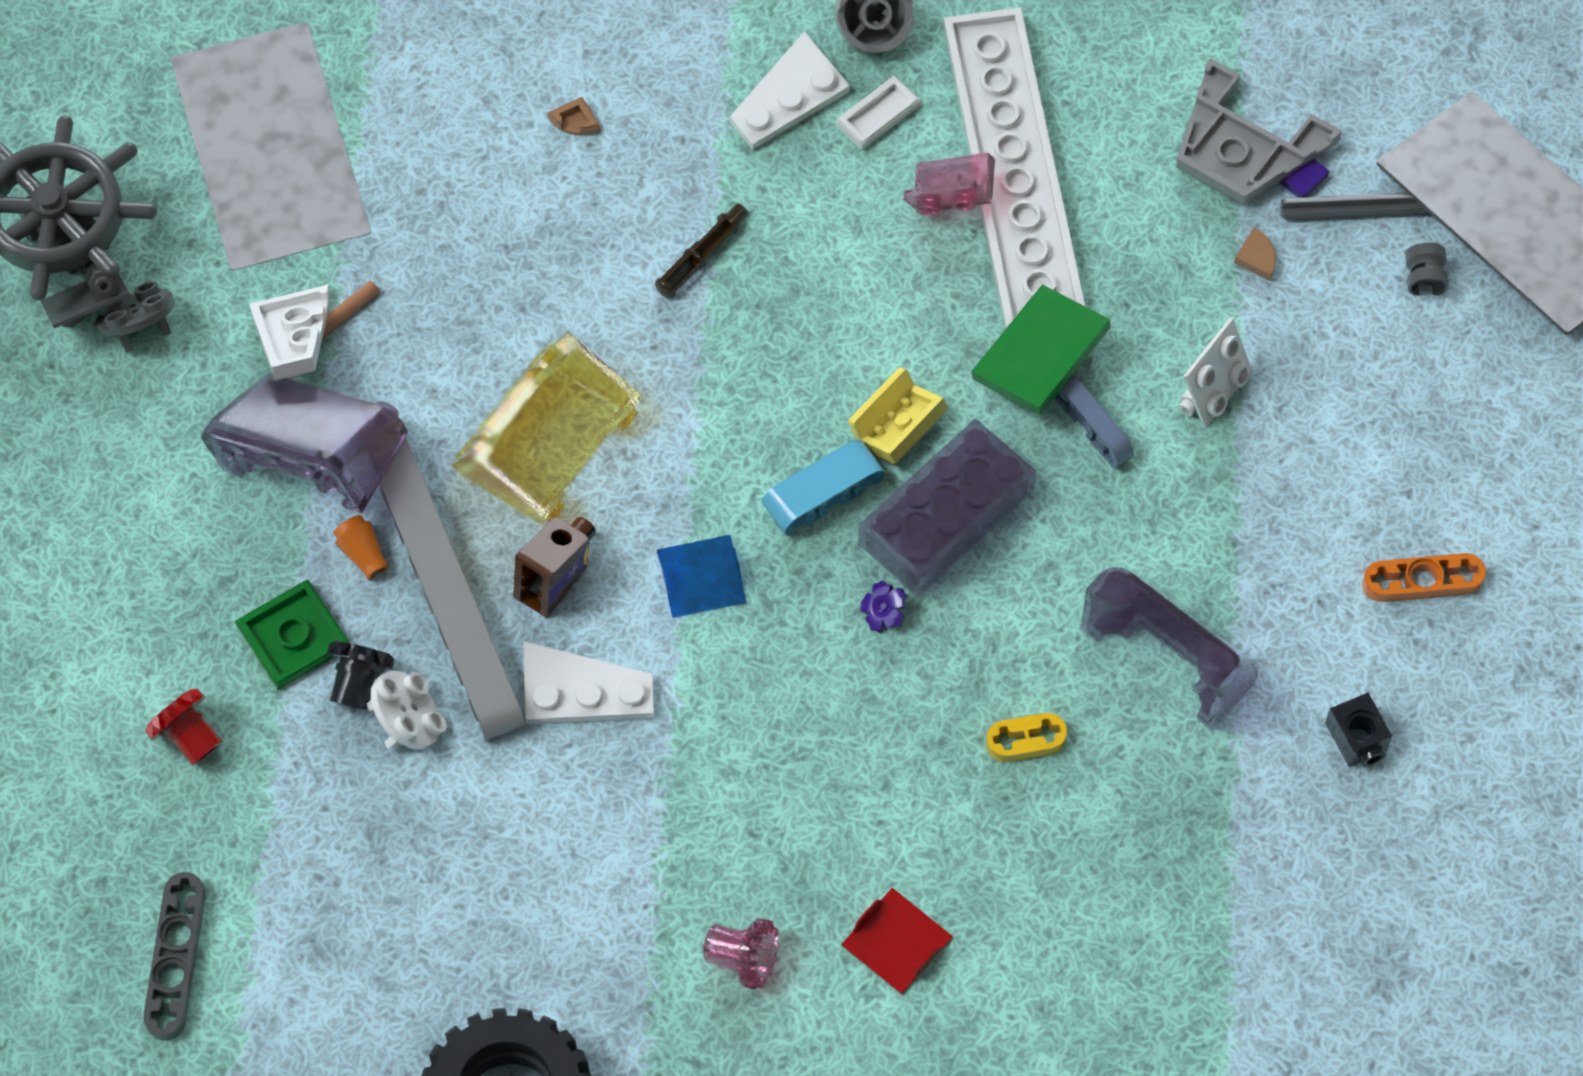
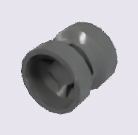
[1405,242,1449,296]

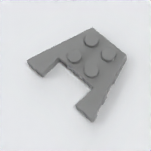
[1176,58,1342,205]

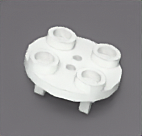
[366,670,447,750]

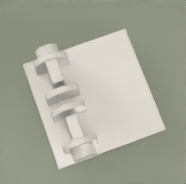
[1179,317,1252,428]

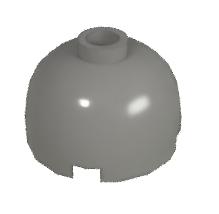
[834,0,914,53]

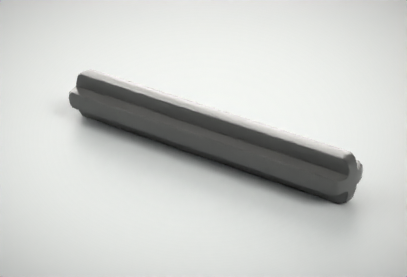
[1280,193,1429,220]

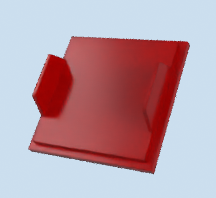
[841,888,953,995]

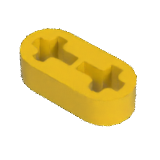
[986,713,1067,762]

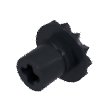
[326,640,394,710]

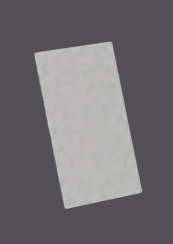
[171,22,371,270]
[1376,92,1583,335]

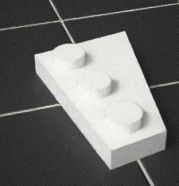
[523,641,654,724]

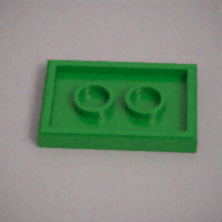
[971,284,1111,415]

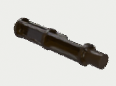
[655,203,748,298]

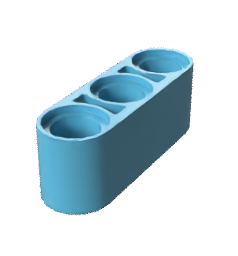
[762,439,886,536]

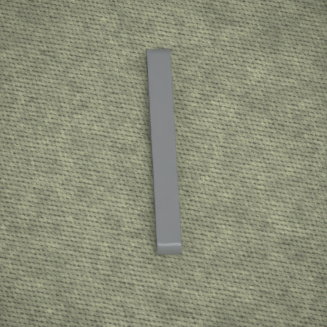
[354,410,526,742]

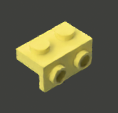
[848,367,948,465]

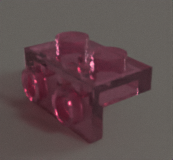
[903,153,995,216]

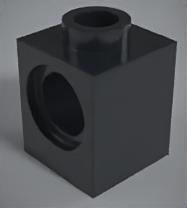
[1325,692,1392,767]

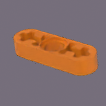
[1362,553,1486,602]

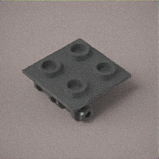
[40,261,130,329]

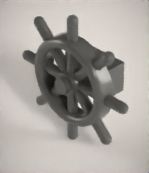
[0,115,157,301]

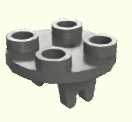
[96,281,175,353]

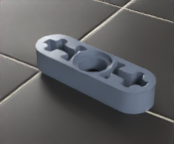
[1054,374,1134,469]

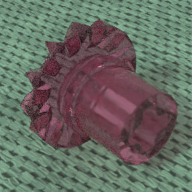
[703,918,780,990]

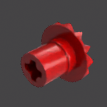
[145,689,223,766]

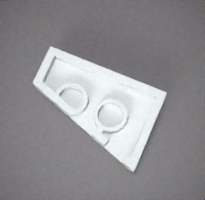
[730,31,850,150]
[249,284,330,381]

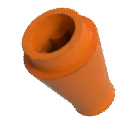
[333,515,389,580]

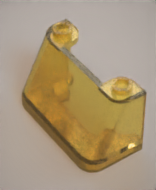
[450,331,643,523]

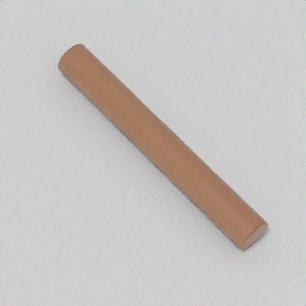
[322,281,380,340]

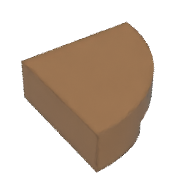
[547,97,601,135]
[1234,227,1276,281]

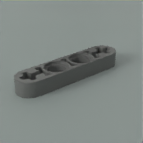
[143,872,206,1041]

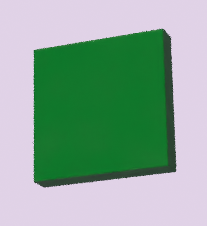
[234,579,350,690]

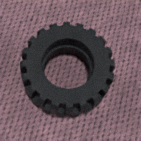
[422,1008,592,1076]

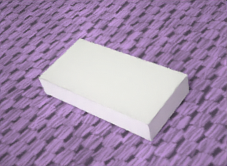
[835,75,921,150]

